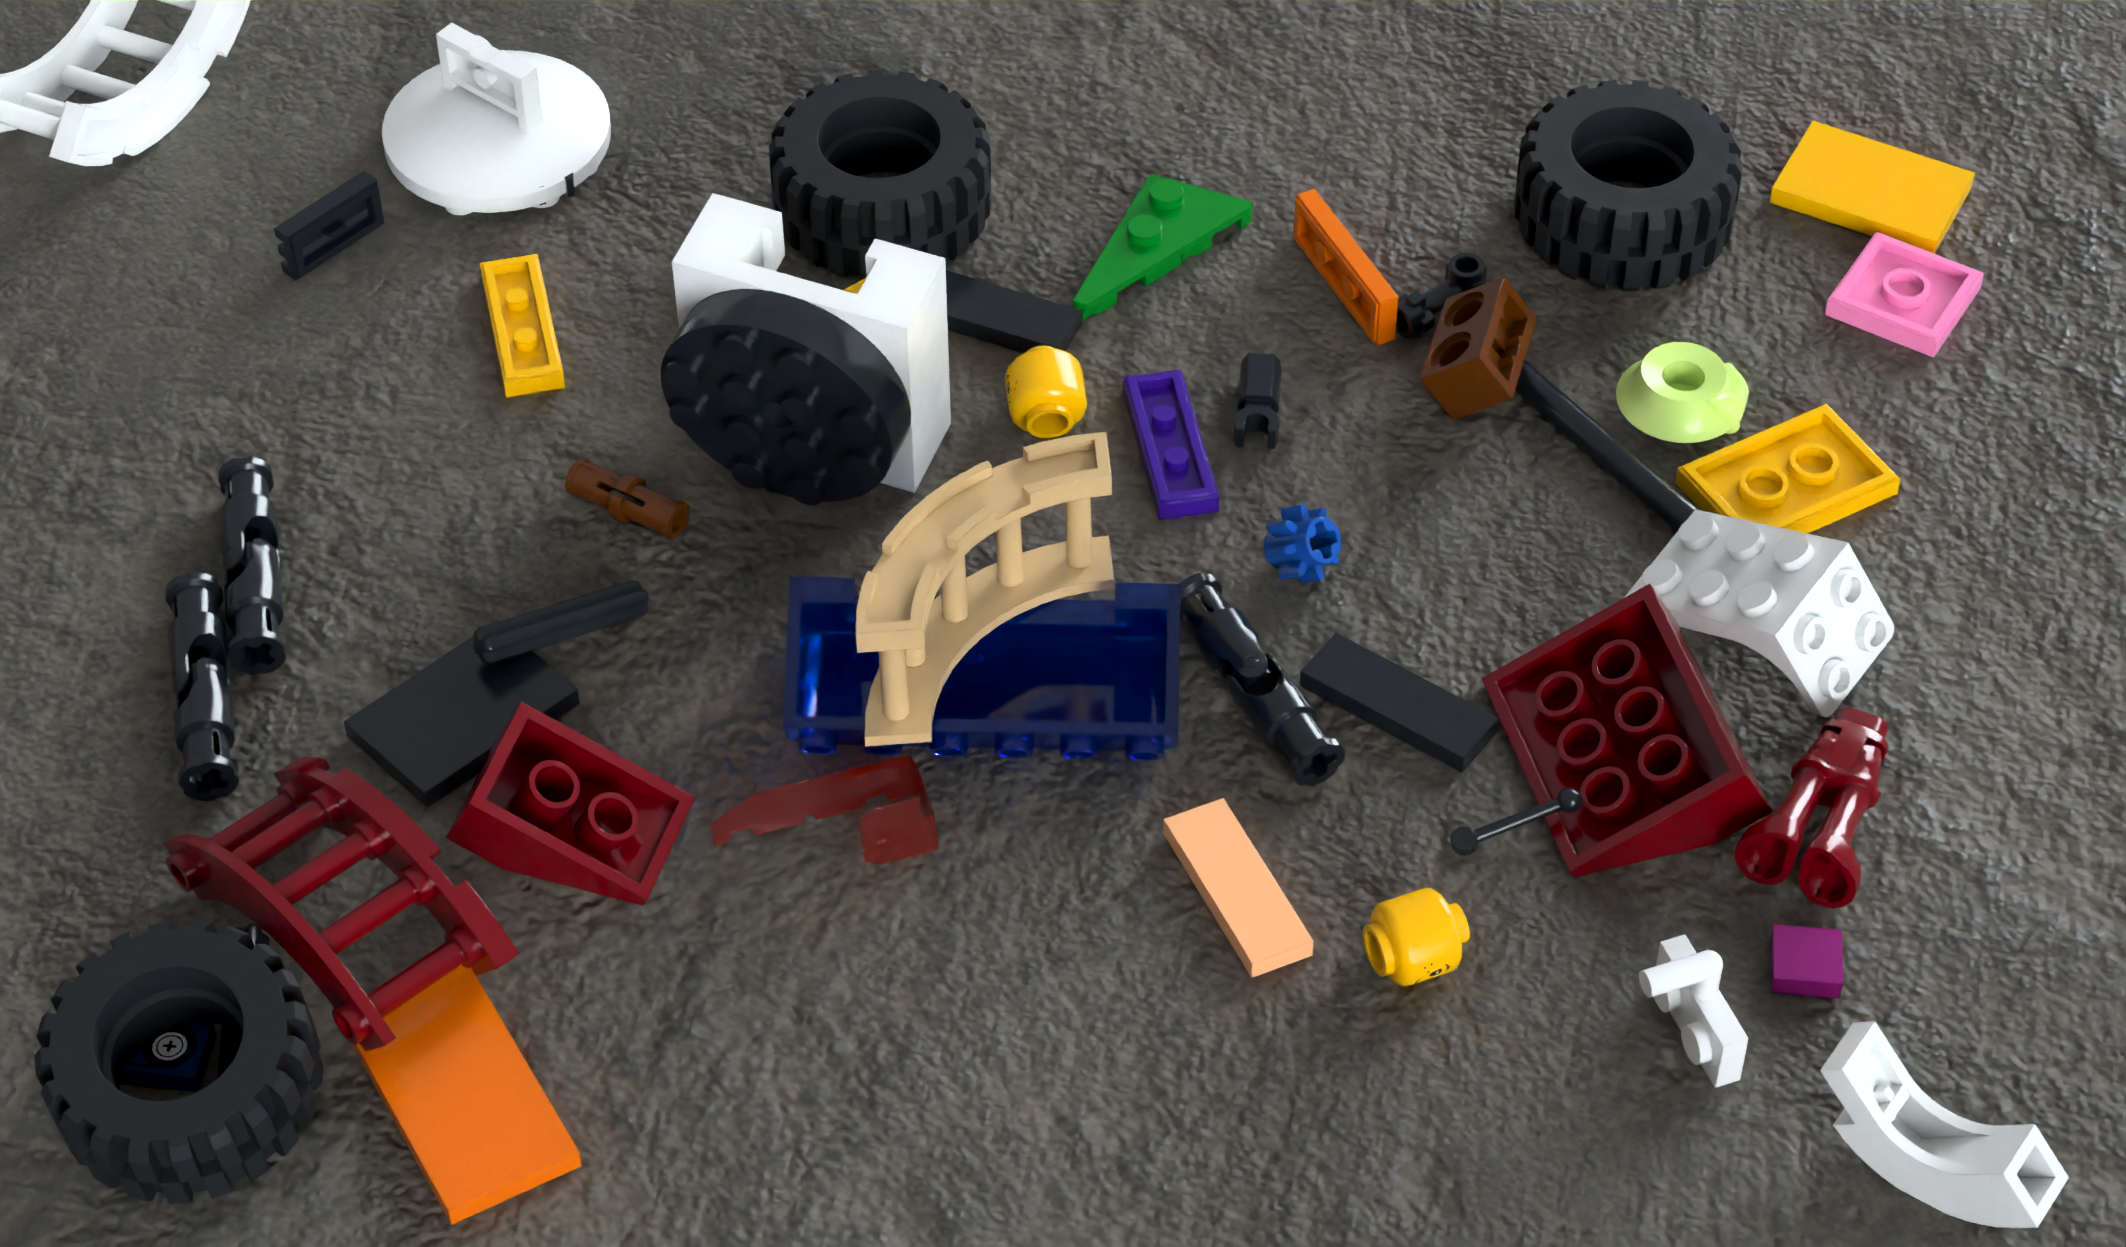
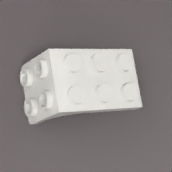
[1624,509,1894,718]

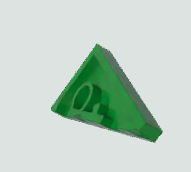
[1073,174,1253,321]

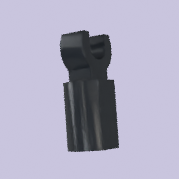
[1233,353,1282,449]

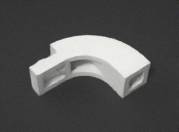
[1820,1021,2069,1228]

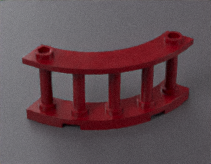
[163,757,520,1052]

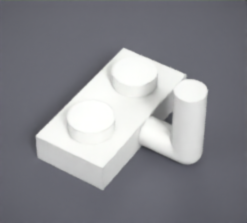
[1639,934,1749,1088]

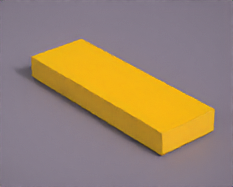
[479,254,565,398]

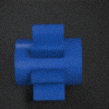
[1264,504,1341,583]

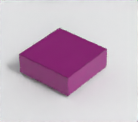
[1770,924,1843,999]

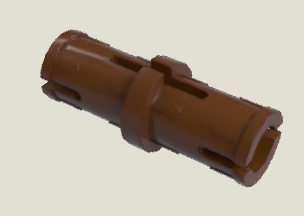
[565,457,690,540]

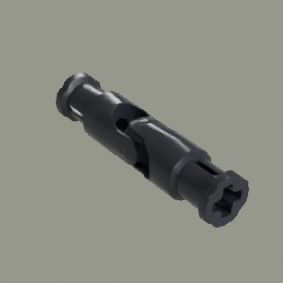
[218,456,286,675]
[165,572,239,801]
[1168,573,1345,786]

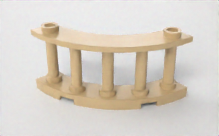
[856,432,1114,747]

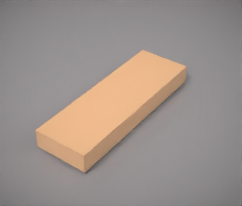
[1163,798,1314,978]

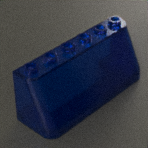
[783,577,1181,761]

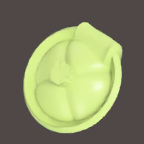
[1616,342,1749,443]

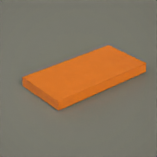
[351,965,582,1225]

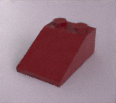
[445,701,695,906]

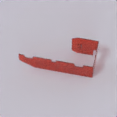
[711,755,939,864]

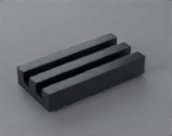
[274,171,384,281]

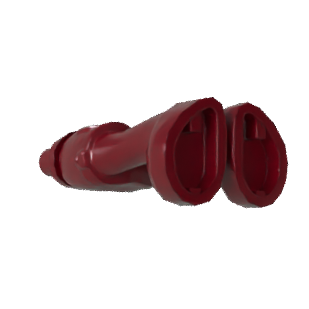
[1734,707,1889,909]

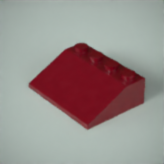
[1481,584,1773,878]

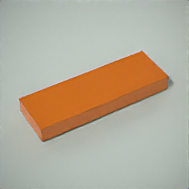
[1293,188,1398,346]

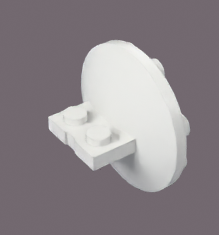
[382,23,611,215]

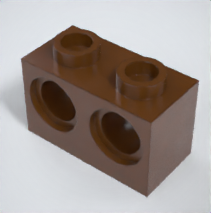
[1420,277,1537,420]

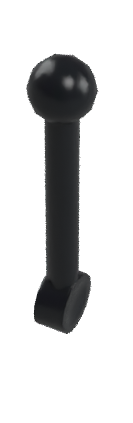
[1450,787,1583,856]

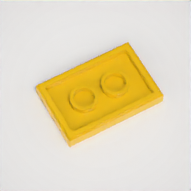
[1770,121,1975,254]
[1675,404,1901,534]

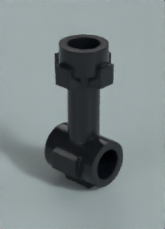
[1396,252,1487,338]

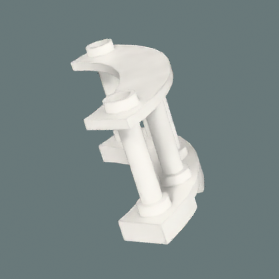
[0,0,251,166]

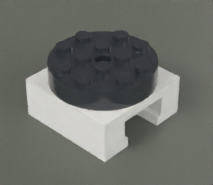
[660,193,951,506]

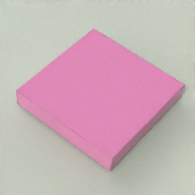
[1825,232,1984,358]

